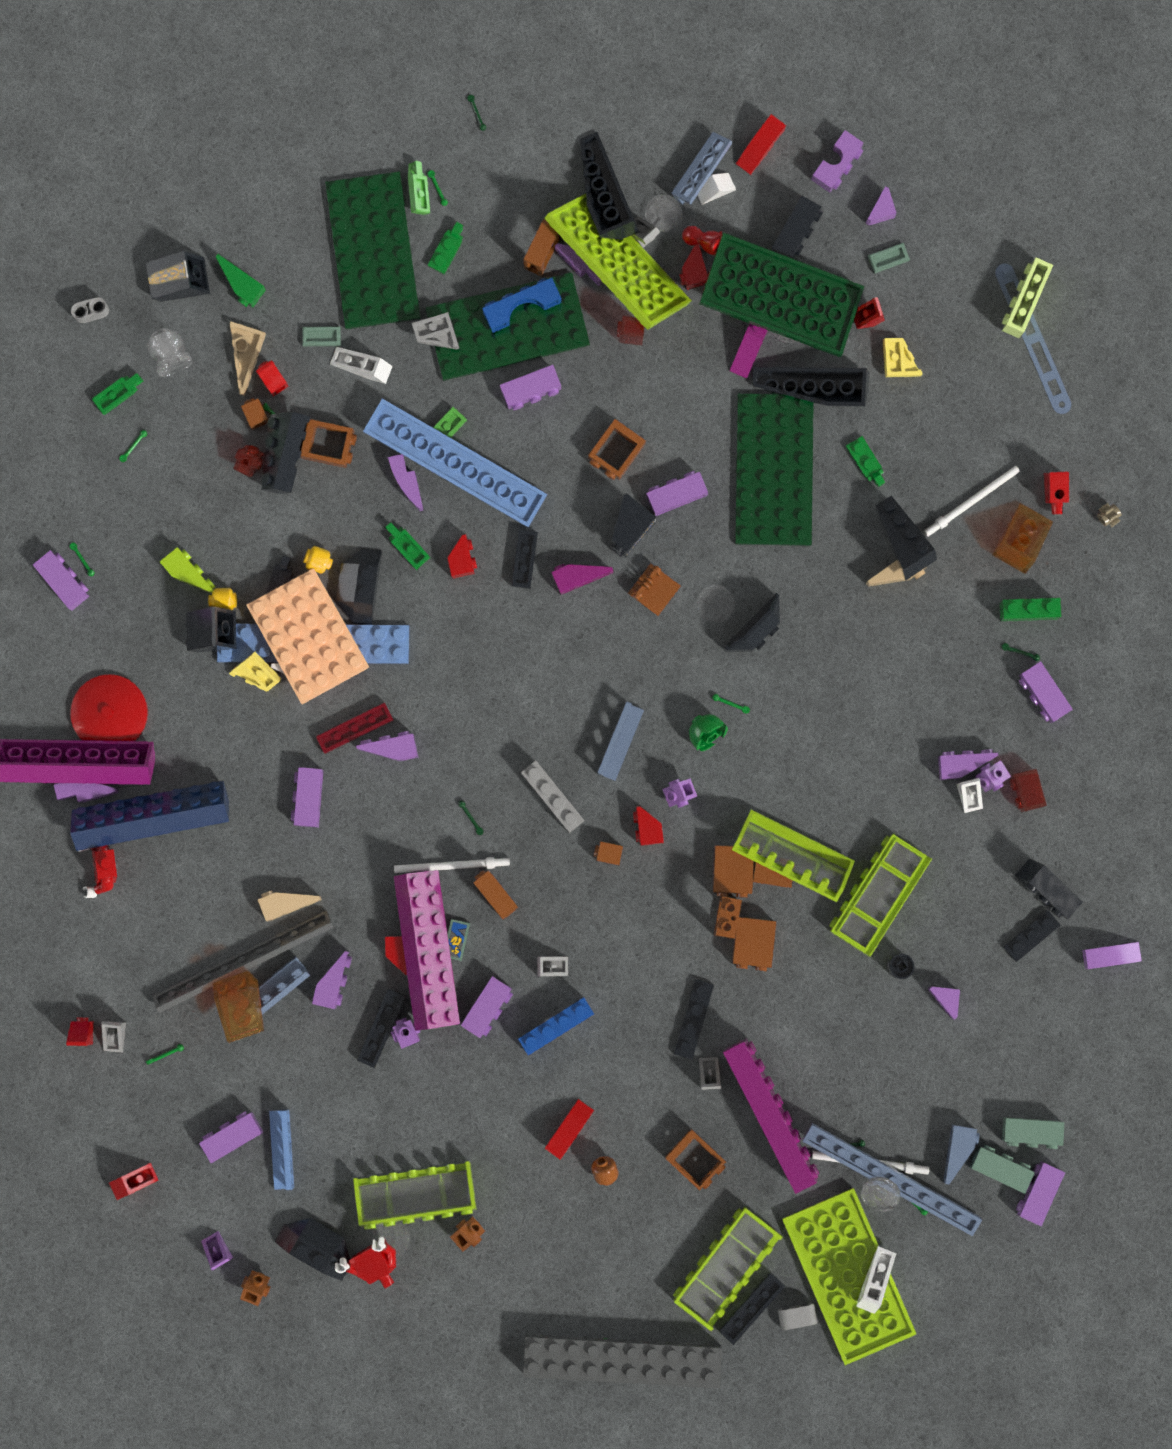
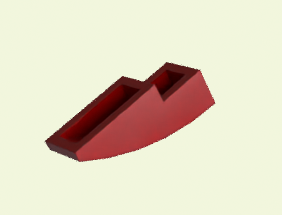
[736,114,786,175]
[544,1099,594,1160]

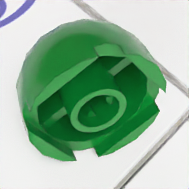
[689,714,728,751]

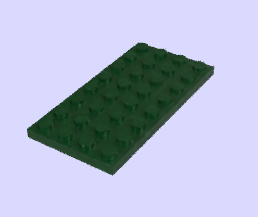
[325,171,421,330]
[699,233,865,357]
[426,272,590,381]
[735,394,814,546]

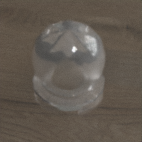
[147,328,193,377]

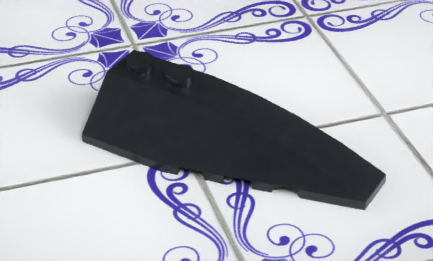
[580,132,639,240]
[752,367,870,407]

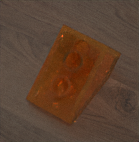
[992,503,1053,574]
[213,971,264,1043]

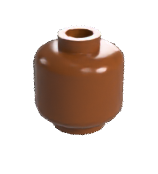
[591,1156,619,1186]

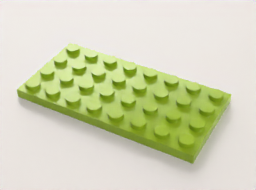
[544,194,692,330]
[782,1188,916,1365]

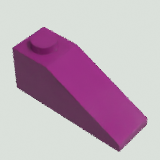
[730,324,768,379]
[552,564,613,595]

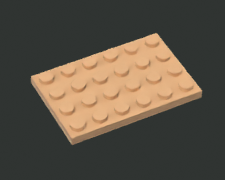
[247,568,369,704]

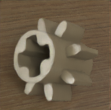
[1097,503,1122,528]

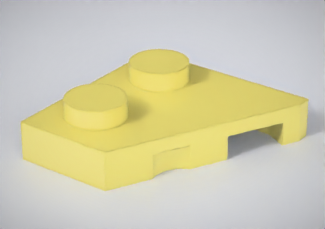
[883,338,922,377]
[229,651,282,692]

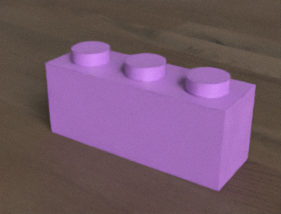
[500,365,561,410]
[646,471,708,516]
[33,550,89,611]
[1019,661,1073,723]
[291,767,323,828]
[461,976,513,1038]
[199,1111,263,1163]
[1016,1162,1065,1226]

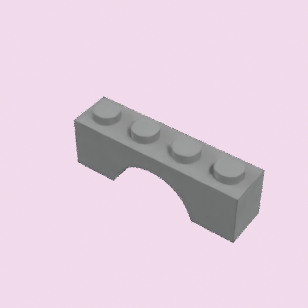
[521,761,584,834]

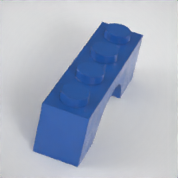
[482,278,561,333]
[518,997,594,1055]

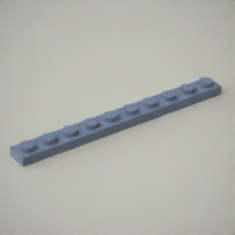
[802,1123,982,1236]

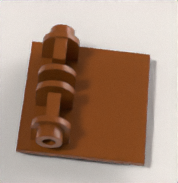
[628,563,681,616]

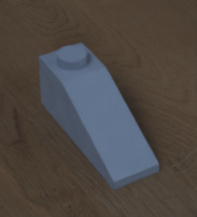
[943,1124,979,1185]

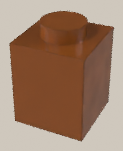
[241,398,268,430]
[594,841,623,866]

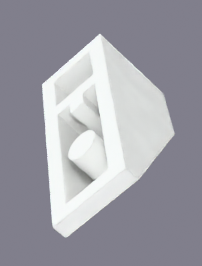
[330,347,392,384]
[856,1246,896,1314]

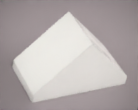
[697,173,736,205]
[957,778,983,813]

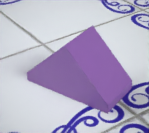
[866,186,896,225]
[928,986,960,1020]
[201,1231,233,1270]

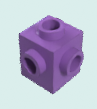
[975,760,1011,792]
[663,778,697,808]
[391,1018,421,1049]

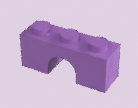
[811,130,864,193]

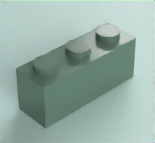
[1002,1117,1064,1149]
[969,1145,1035,1194]

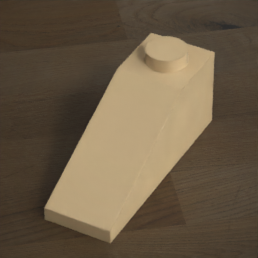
[866,560,927,587]
[258,891,322,921]

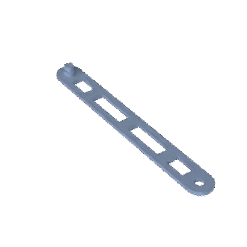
[995,264,1071,414]

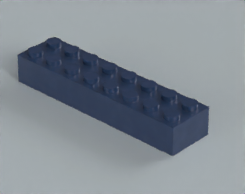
[70,781,229,851]

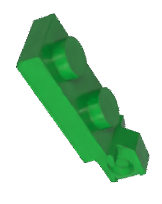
[428,222,464,275]
[92,373,143,415]
[846,436,885,487]
[385,523,430,571]

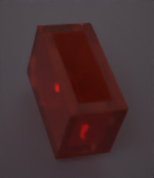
[617,316,645,346]
[1010,769,1047,812]

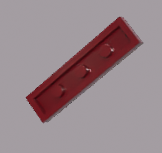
[316,703,393,754]

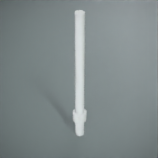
[924,466,1020,537]
[394,857,510,873]
[812,1151,929,1174]

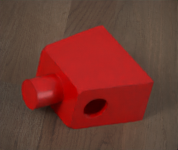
[1043,472,1069,515]

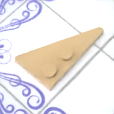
[230,322,266,396]

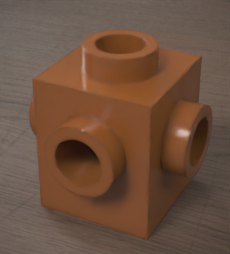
[450,1216,485,1252]
[240,1270,271,1306]

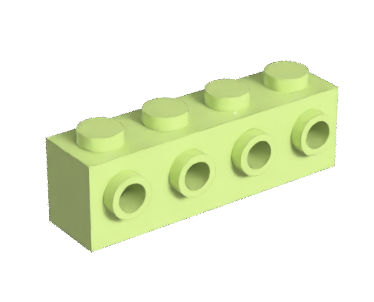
[1002,258,1053,338]

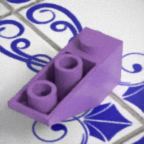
[356,731,418,761]
[938,749,998,780]
[312,951,352,1009]

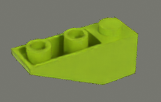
[160,547,216,594]

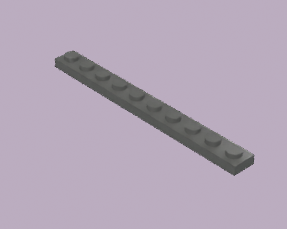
[153,910,334,1013]

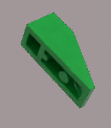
[216,254,266,308]

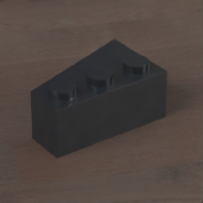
[1015,859,1083,919]

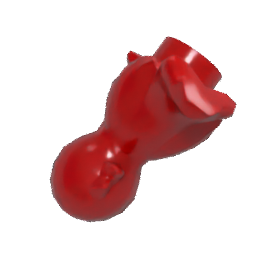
[682,226,722,256]

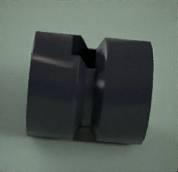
[887,954,915,979]

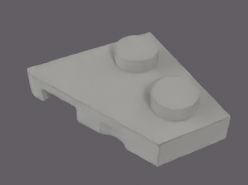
[412,312,459,349]

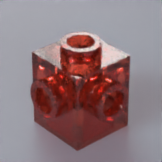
[233,445,264,477]

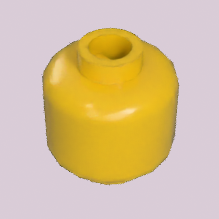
[303,546,333,574]
[208,588,237,610]

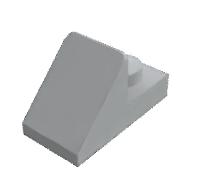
[631,216,660,248]

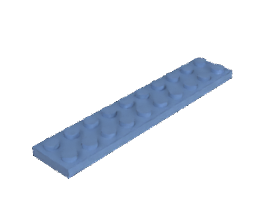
[363,399,547,527]
[217,624,409,664]

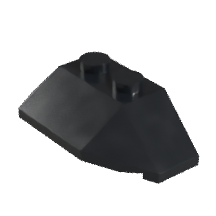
[336,548,382,625]
[723,593,780,652]
[275,1218,350,1281]

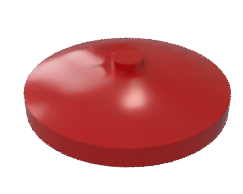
[70,674,148,741]

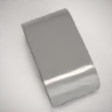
[71,297,109,323]
[777,1303,818,1330]

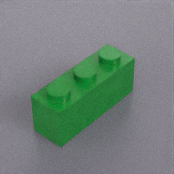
[1000,598,1061,621]

